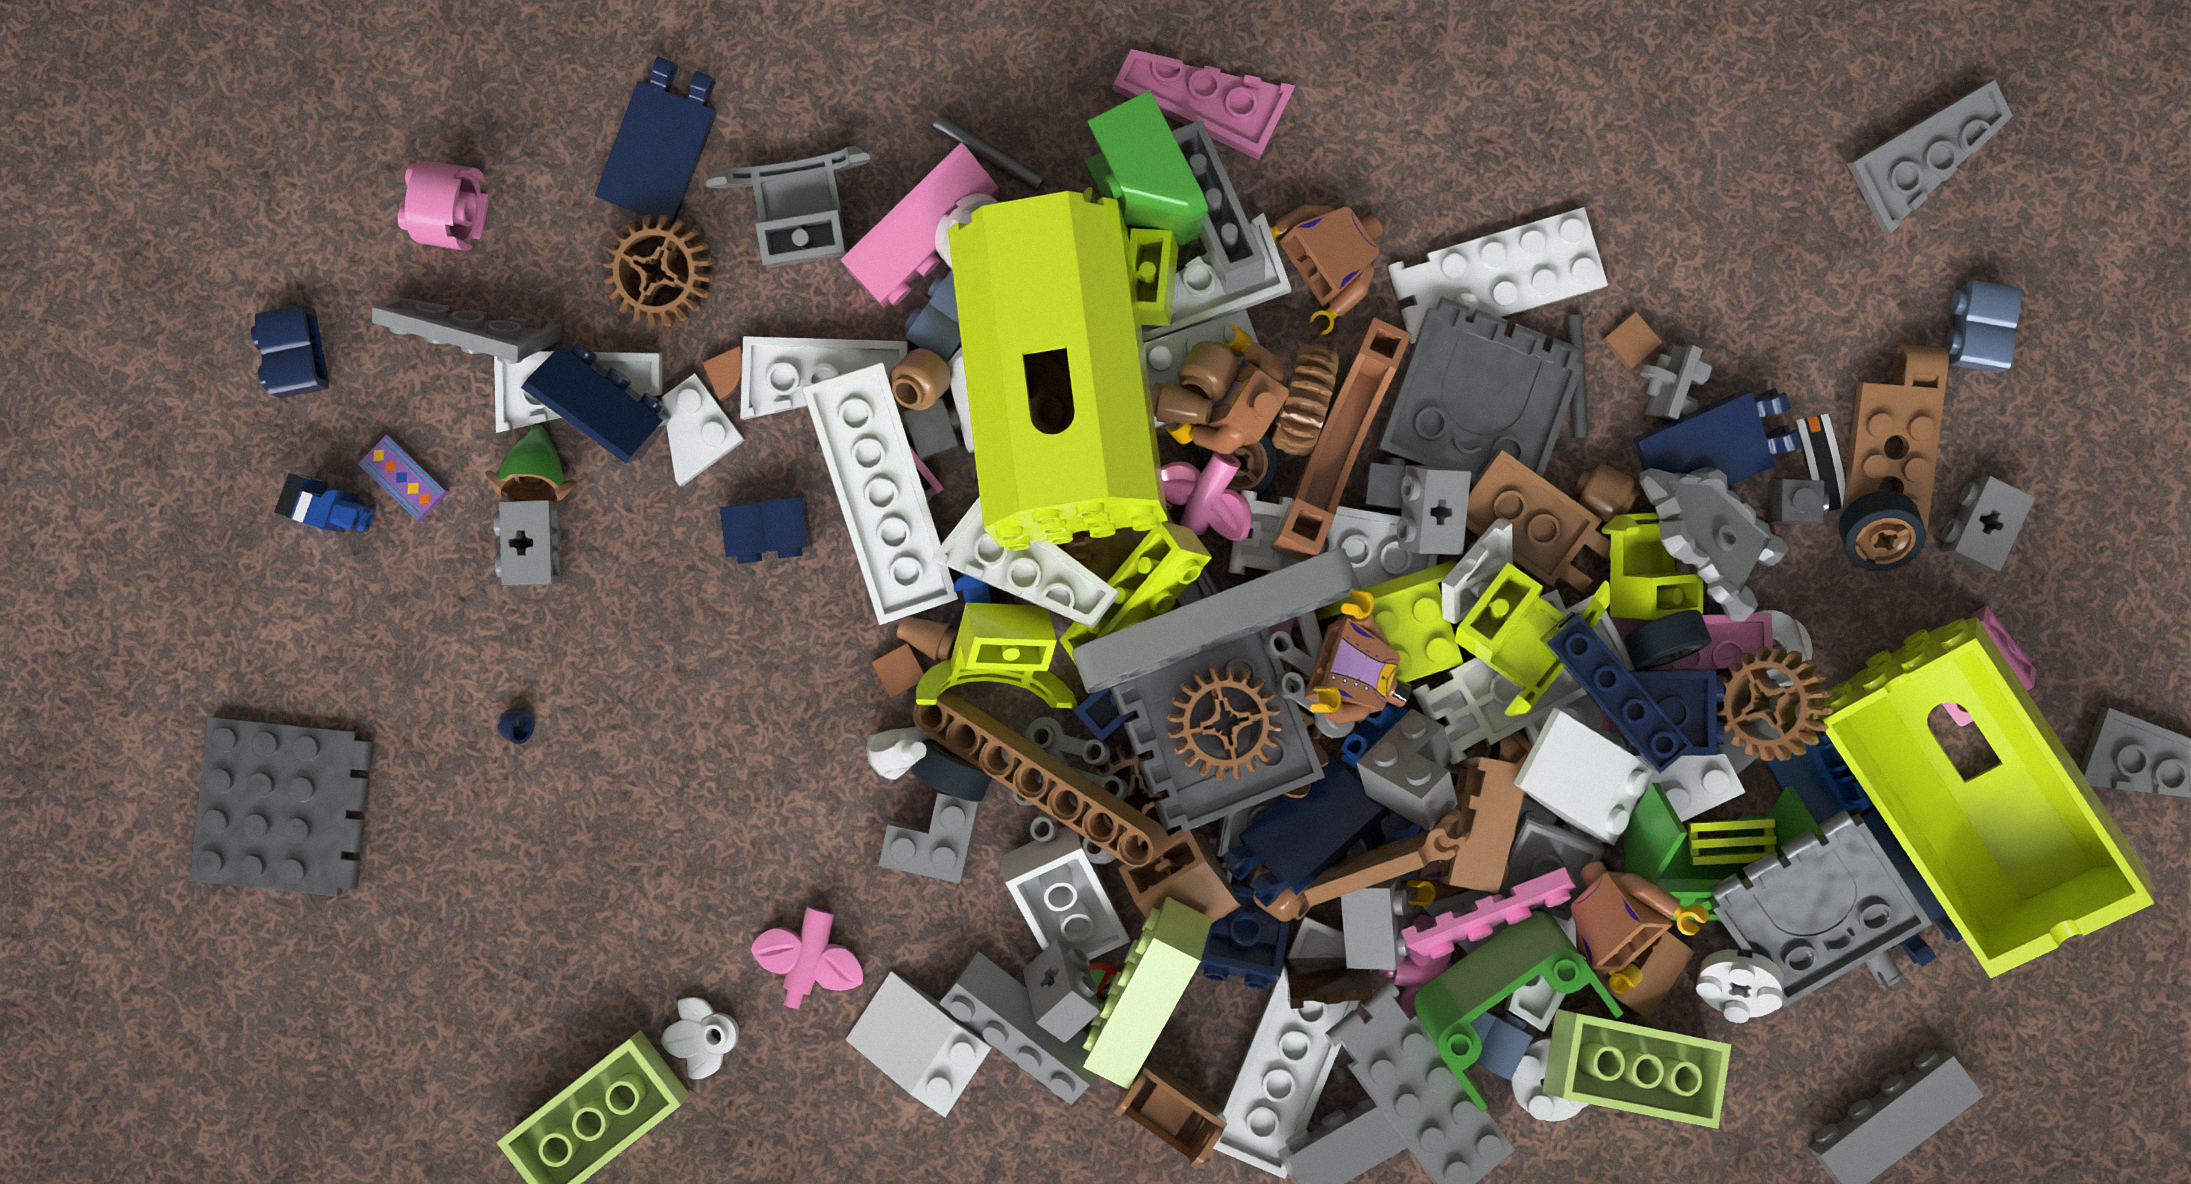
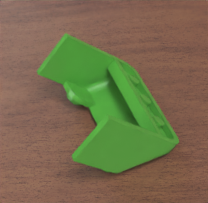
[1084,90,1208,245]
[1623,782,1823,920]
[1414,910,1624,1112]

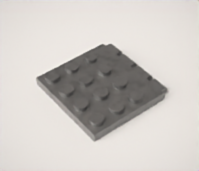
[1376,296,1584,484]
[1110,628,1325,832]
[189,716,373,896]
[1708,809,1932,1007]

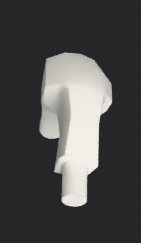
[866,727,934,780]

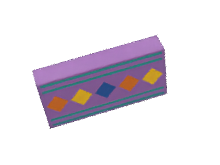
[358,434,449,521]

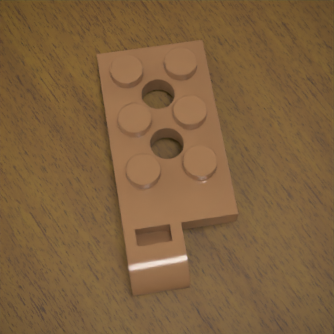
[1842,344,1949,532]

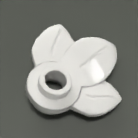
[661,997,739,1079]

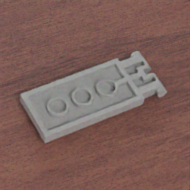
[1324,981,1515,1184]

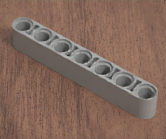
[1072,548,1361,693]

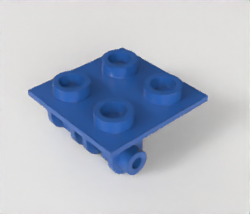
[1766,731,1873,826]

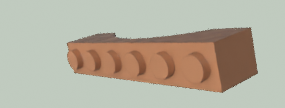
[1271,317,1412,562]

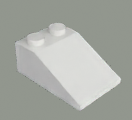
[1513,708,1653,845]
[1000,826,1131,960]
[846,970,992,1117]

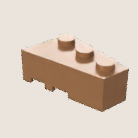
[1439,757,1525,894]

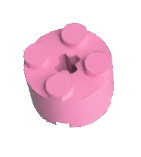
[398,160,488,251]

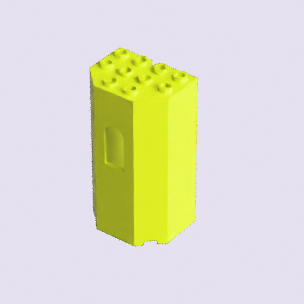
[948,191,1168,551]
[1821,617,2155,978]

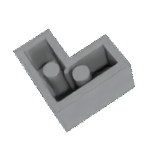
[1357,709,1458,832]
[878,791,980,884]

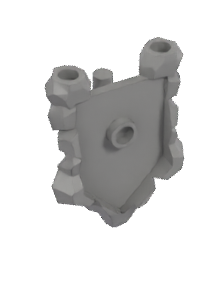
[1640,467,1789,621]

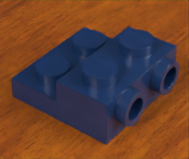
[1628,668,1724,756]
[1197,884,1290,989]

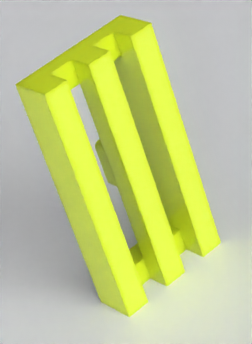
[1687,818,1777,865]

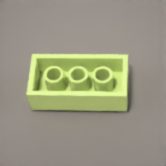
[1082,896,1212,1090]
[1542,1009,1732,1129]
[497,1030,691,1184]

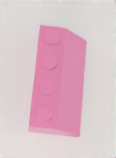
[841,142,1000,308]

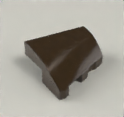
[1284,957,1372,1009]

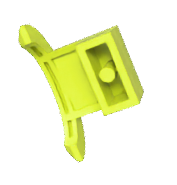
[1083,187,1179,326]
[1602,512,1704,620]
[1315,560,1464,682]
[1454,562,1610,716]
[916,603,1077,708]

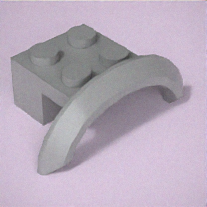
[706,146,870,268]

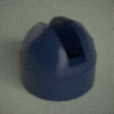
[497,708,535,744]

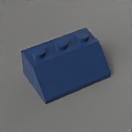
[521,343,671,464]

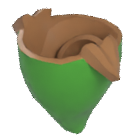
[485,424,577,503]

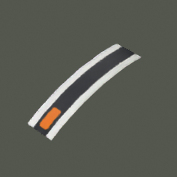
[1796,414,1845,512]

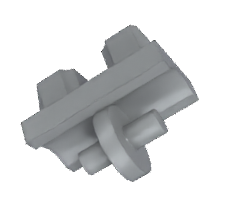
[1640,345,1713,419]

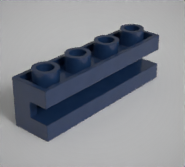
[1539,612,1693,774]

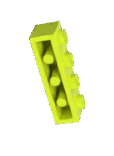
[1059,521,1212,665]

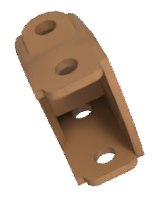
[1113,1060,1227,1170]

